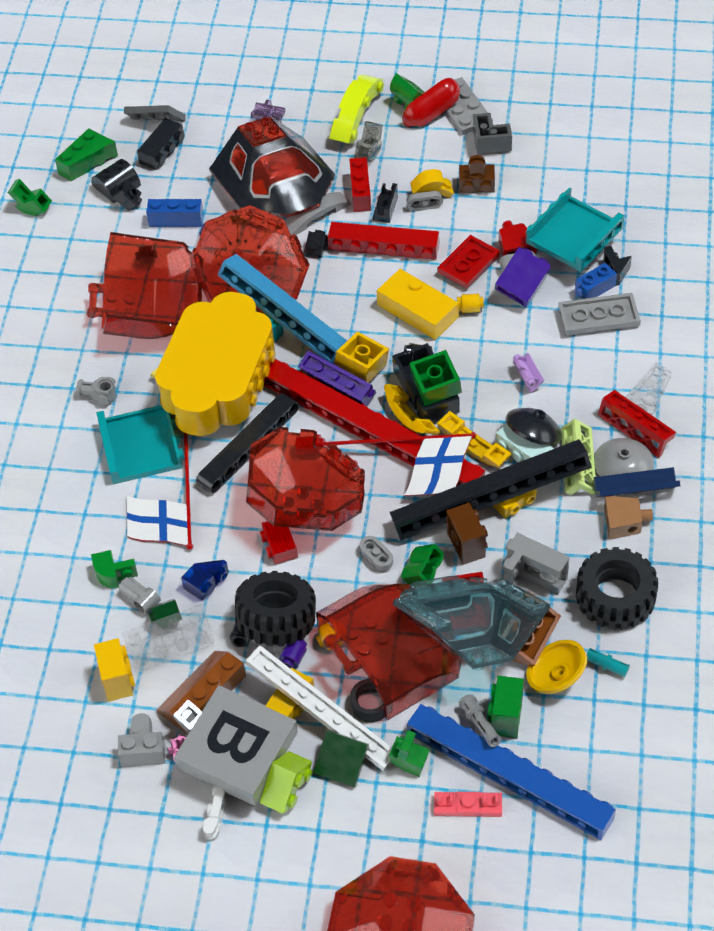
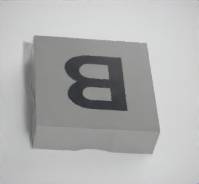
[174,685,298,806]

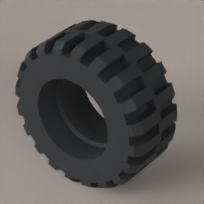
[576,547,659,630]
[235,571,316,647]

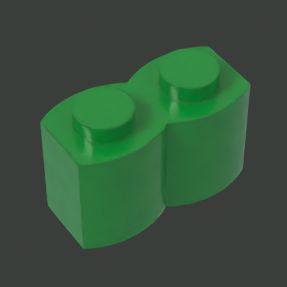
[401,544,444,587]

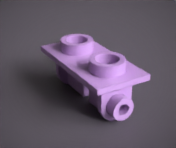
[513,353,545,393]

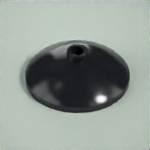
[505,408,562,446]

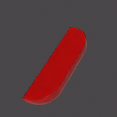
[402,78,460,128]

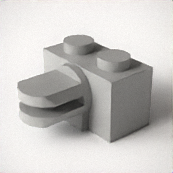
[118,713,166,767]

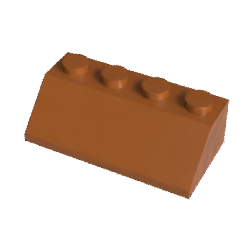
[157,651,246,735]

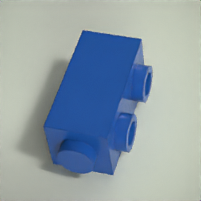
[575,263,617,299]

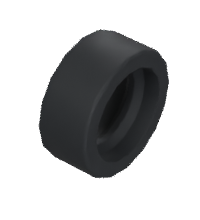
[350,678,392,722]

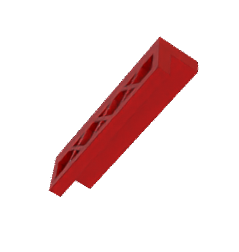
[597,390,676,458]

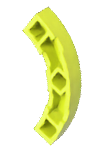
[329,74,384,144]

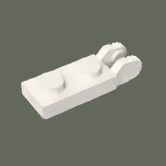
[203,785,228,841]

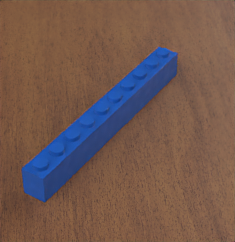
[407,704,616,840]

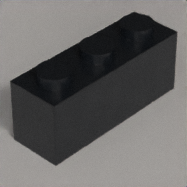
[137,118,185,170]

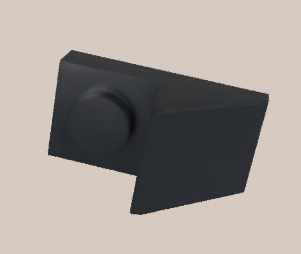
[603,246,632,286]

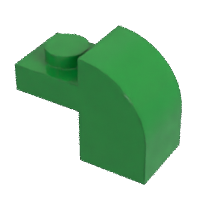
[7,179,52,216]
[91,550,138,588]
[389,730,430,777]

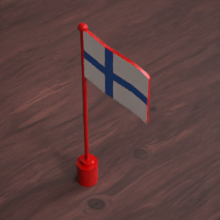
[295,431,476,496]
[127,433,194,550]

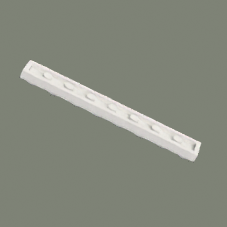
[245,645,392,771]

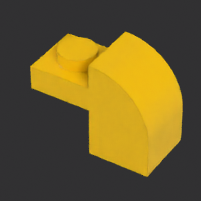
[410,169,454,198]

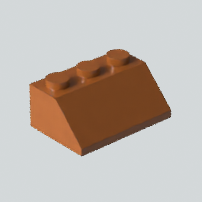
[489,591,561,667]

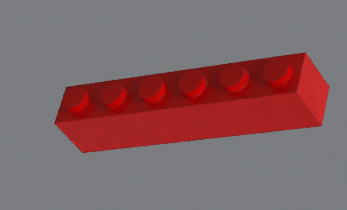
[327,222,439,260]

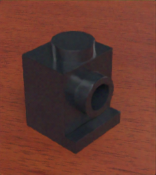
[112,178,142,211]

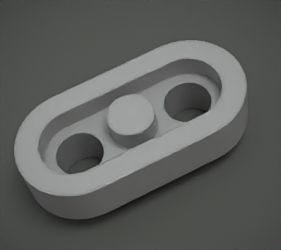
[406,191,443,211]
[360,536,393,571]

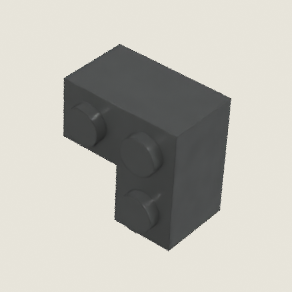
[473,113,512,154]

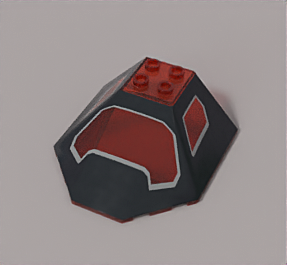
[209,116,335,218]

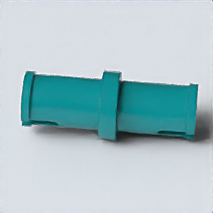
[587,648,630,678]

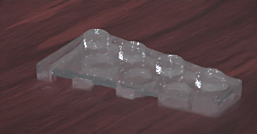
[612,363,672,434]

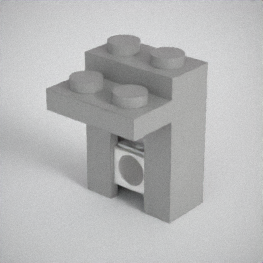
[502,533,570,595]

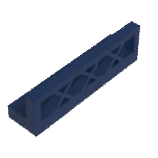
[593,467,681,497]

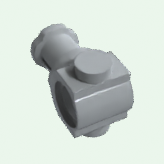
[76,377,116,405]

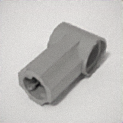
[119,577,161,615]

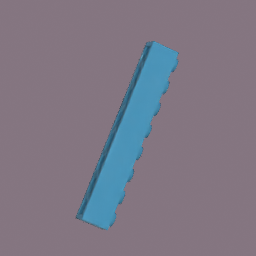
[217,254,347,364]

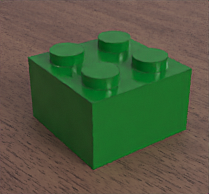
[409,350,462,406]
[488,675,524,739]

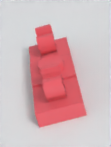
[434,792,502,817]

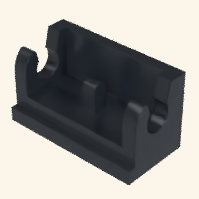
[372,183,398,223]

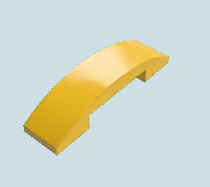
[384,384,440,435]
[437,411,511,468]

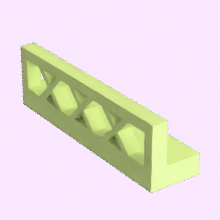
[561,419,596,495]

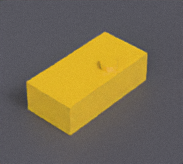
[376,268,459,340]

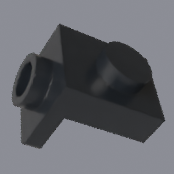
[304,230,328,257]

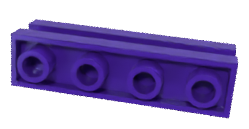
[298,351,376,407]

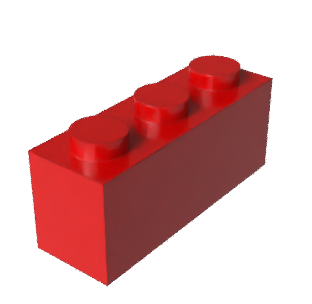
[349,157,371,212]

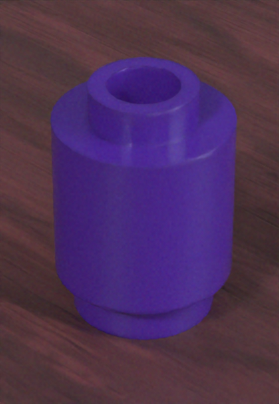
[279,639,307,669]

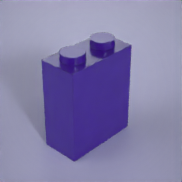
[495,247,551,308]

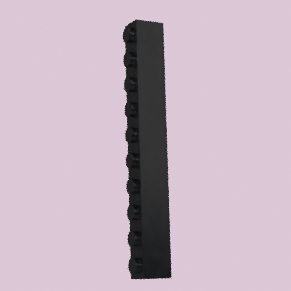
[389,439,592,541]

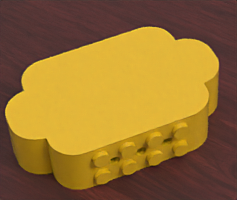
[155,292,276,436]

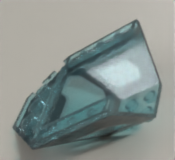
[393,576,550,670]

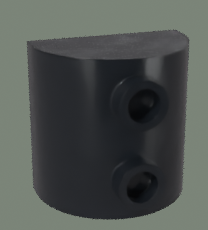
[91,159,141,203]

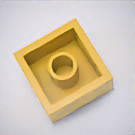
[334,331,389,383]
[93,638,136,702]

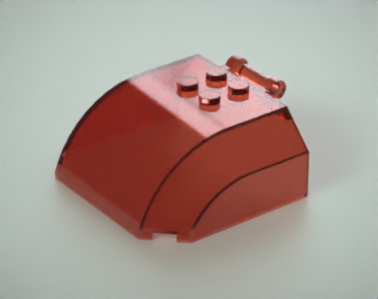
[87,232,202,339]
[316,583,464,720]

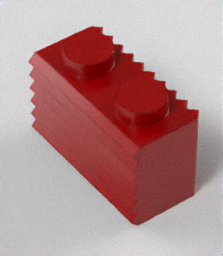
[259,516,298,564]

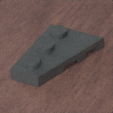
[124,105,186,121]

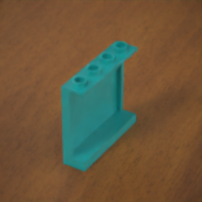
[526,187,625,272]
[96,405,185,485]

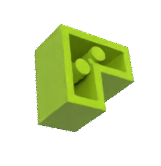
[260,751,313,814]

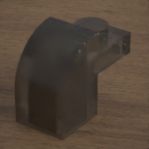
[354,121,383,162]

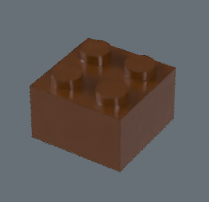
[446,503,488,565]

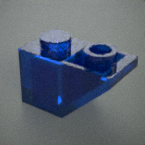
[181,560,229,601]

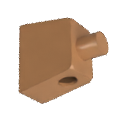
[604,496,653,540]

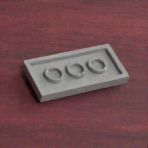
[445,77,493,135]
[558,293,641,336]

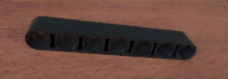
[196,393,299,494]

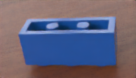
[146,199,204,227]

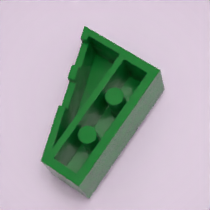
[55,128,118,181]

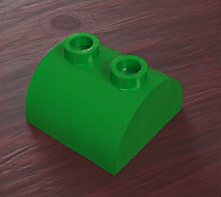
[390,73,425,109]

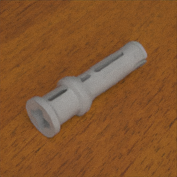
[458,694,501,747]

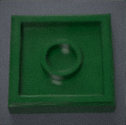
[313,730,369,787]

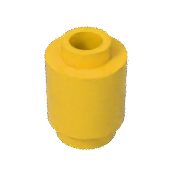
[457,293,484,313]

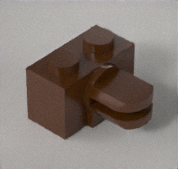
[459,155,495,193]

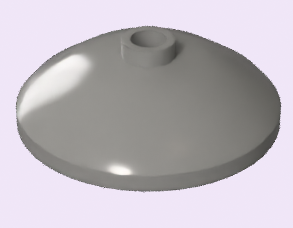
[594,438,654,477]

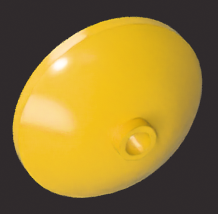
[526,640,587,694]

